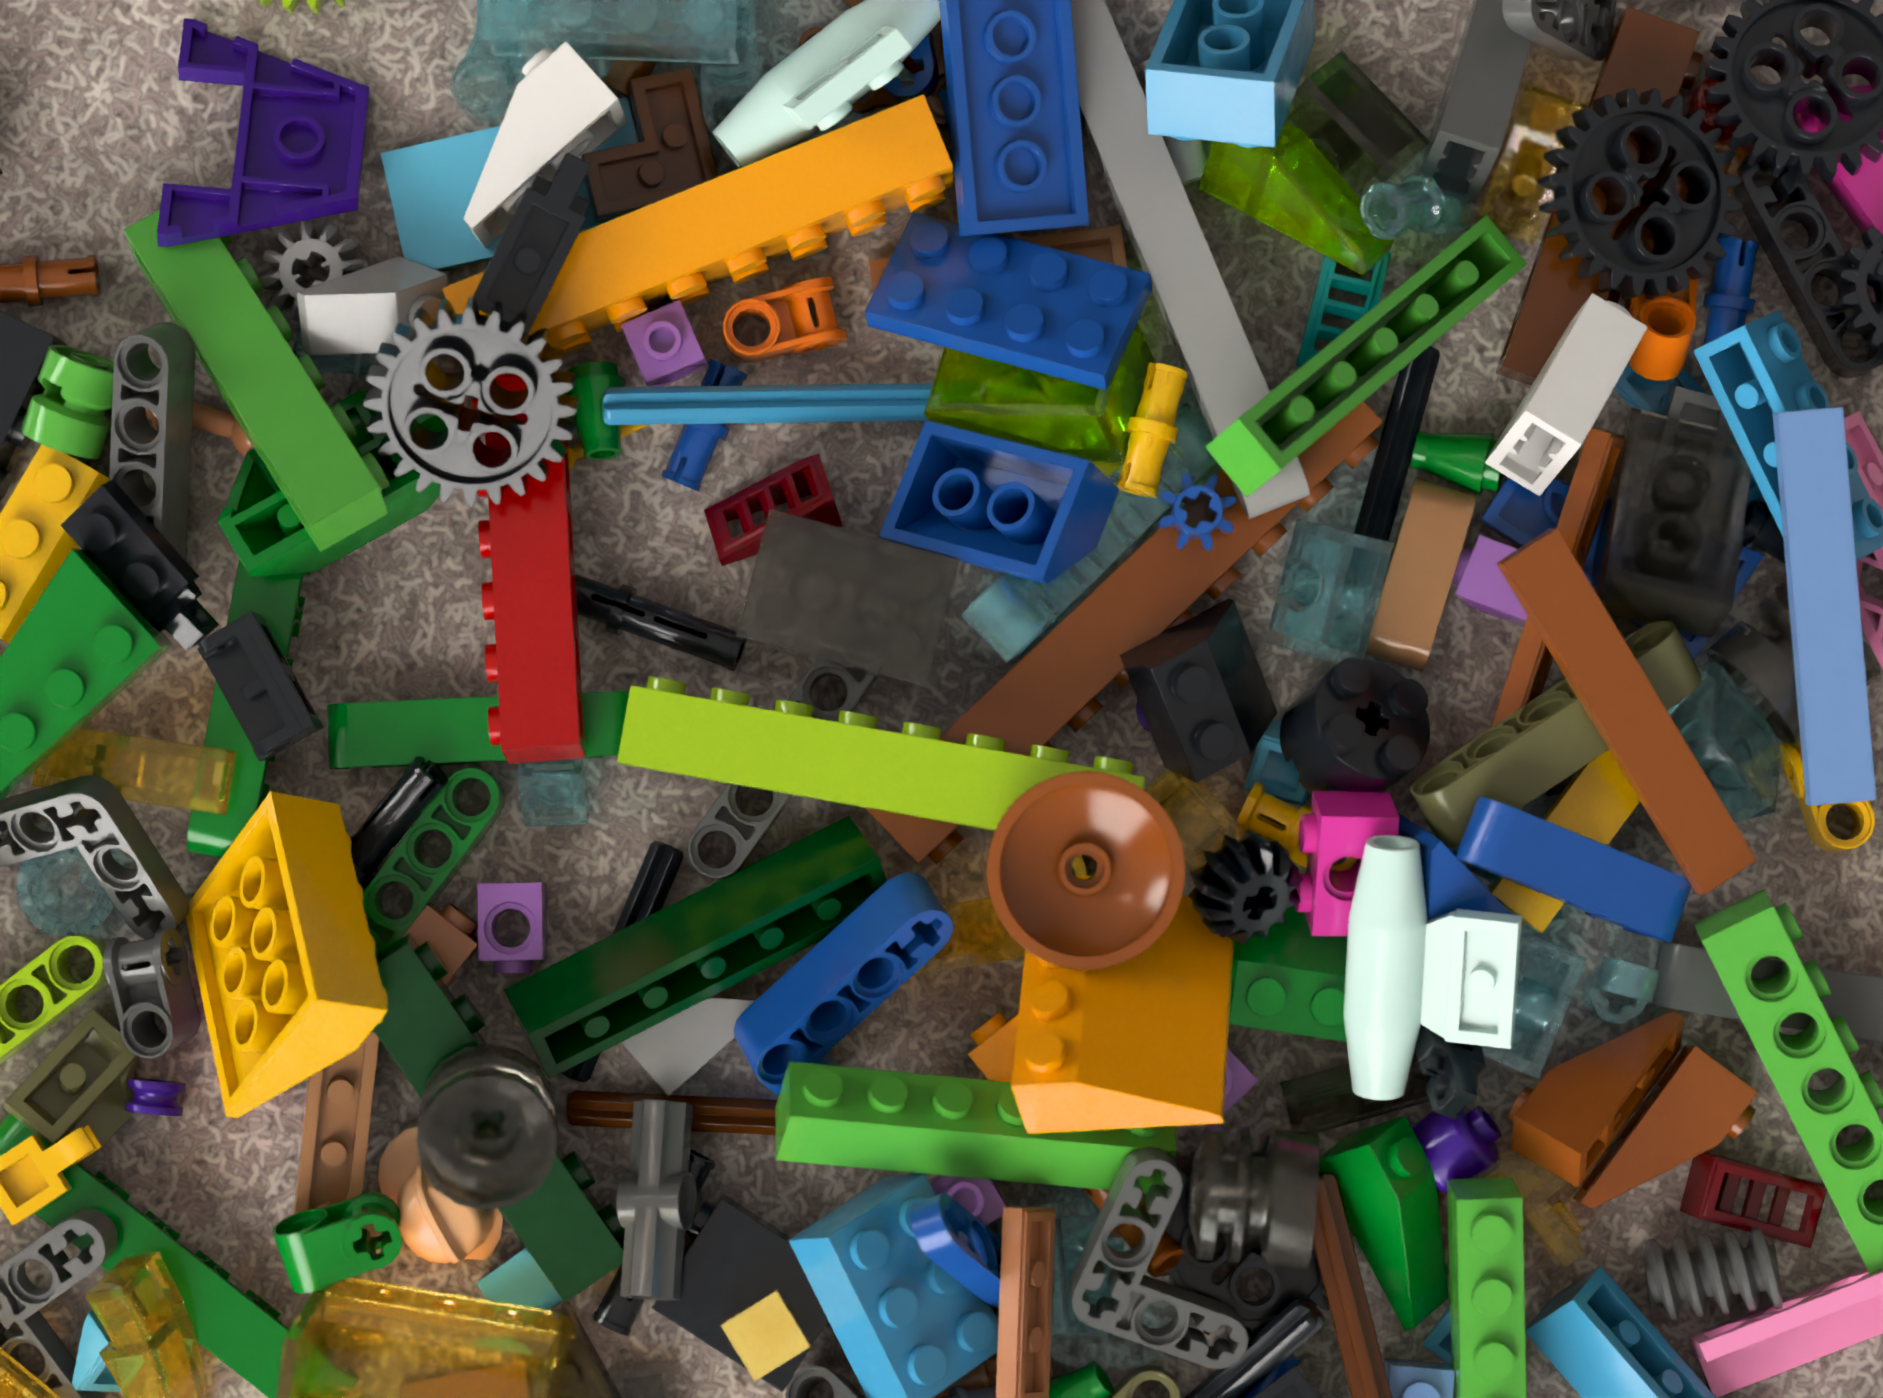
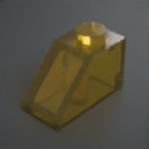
[1474,84,1586,245]

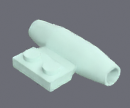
[712,0,941,168]
[1343,835,1522,1100]

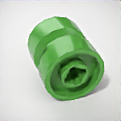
[21,344,114,459]

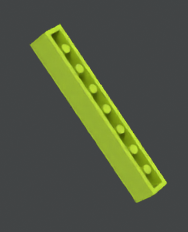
[617,676,1145,831]

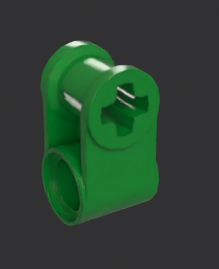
[272,1192,402,1294]

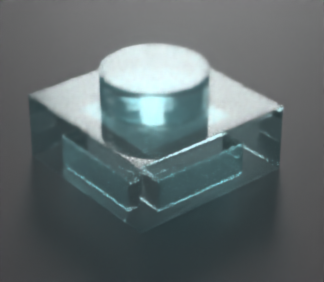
[517,758,590,827]

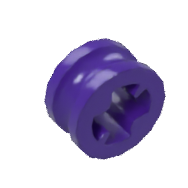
[124,1078,186,1116]

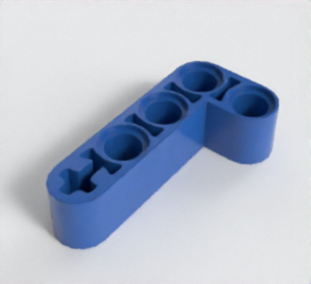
[1456,796,1692,943]
[734,873,953,1096]

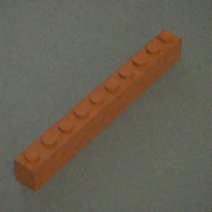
[865,401,1383,865]

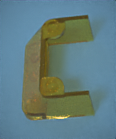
[277,1277,573,1398]

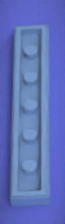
[1773,407,1876,806]

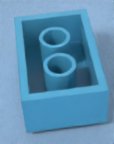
[1145,0,1315,148]
[788,1173,998,1398]

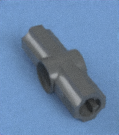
[616,1100,697,1301]

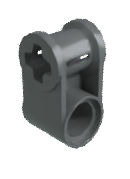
[103,928,201,1059]

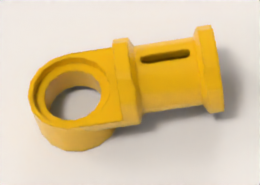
[1232,781,1358,871]

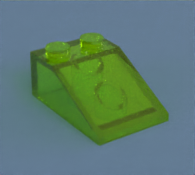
[924,322,1154,462]

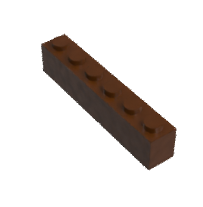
[1496,6,1703,386]

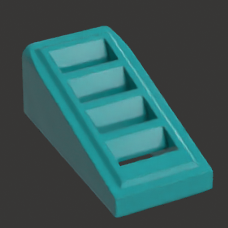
[1296,238,1391,367]

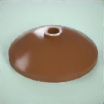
[986,771,1185,970]

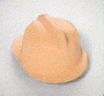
[378,1124,503,1264]

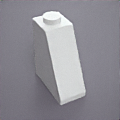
[1485,293,1648,496]

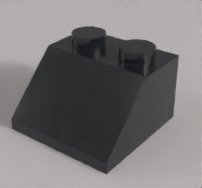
[1120,598,1278,783]

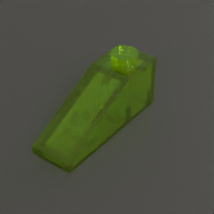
[1198,121,1394,275]

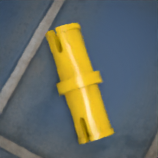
[1116,362,1189,498]

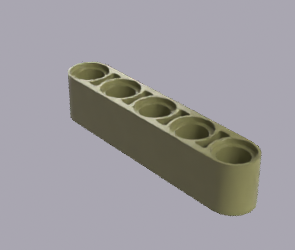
[1410,620,1703,848]

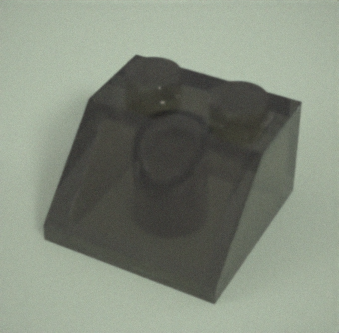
[1236,51,1430,246]

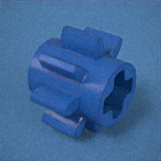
[1157,472,1237,553]

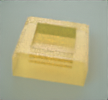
[721,1290,811,1382]

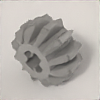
[260,220,369,327]

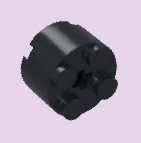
[1280,657,1430,794]

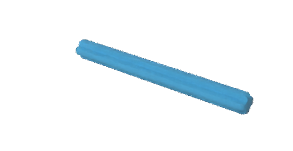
[602,383,982,425]

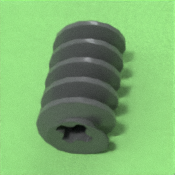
[1644,1227,1782,1322]

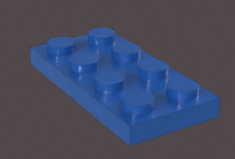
[939,0,1089,236]
[865,212,1152,390]

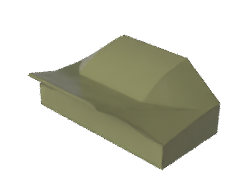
[3,1009,139,1154]

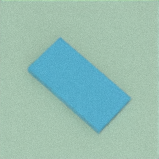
[380,97,638,272]

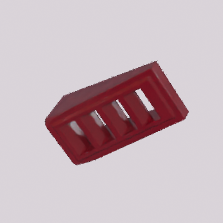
[704,453,843,566]
[1680,1152,1827,1248]

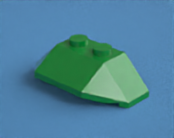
[218,391,447,577]
[1229,905,1348,1042]

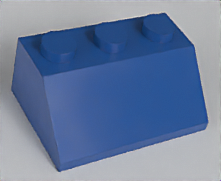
[879,420,1119,585]

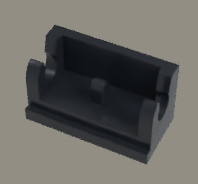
[198,611,324,762]

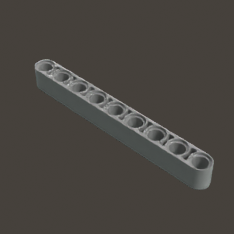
[1071,0,1310,519]

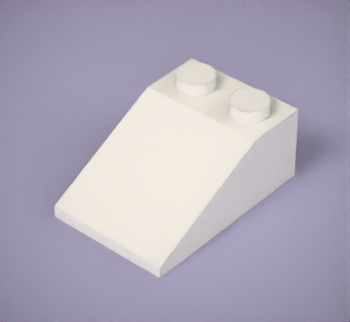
[463,41,628,249]

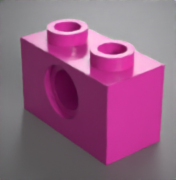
[1295,791,1400,936]

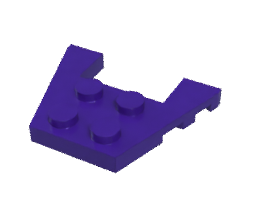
[157,18,369,247]

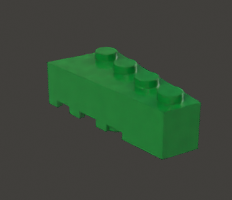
[0,549,174,801]

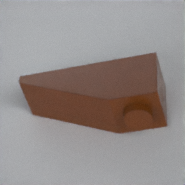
[1509,1010,1684,1187]
[1573,1044,1758,1210]

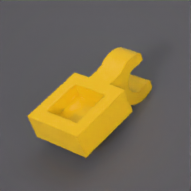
[0,1125,103,1226]

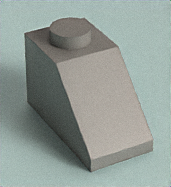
[296,256,448,355]
[621,996,756,1096]

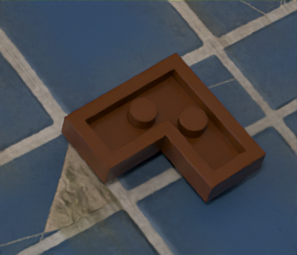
[580,67,718,221]

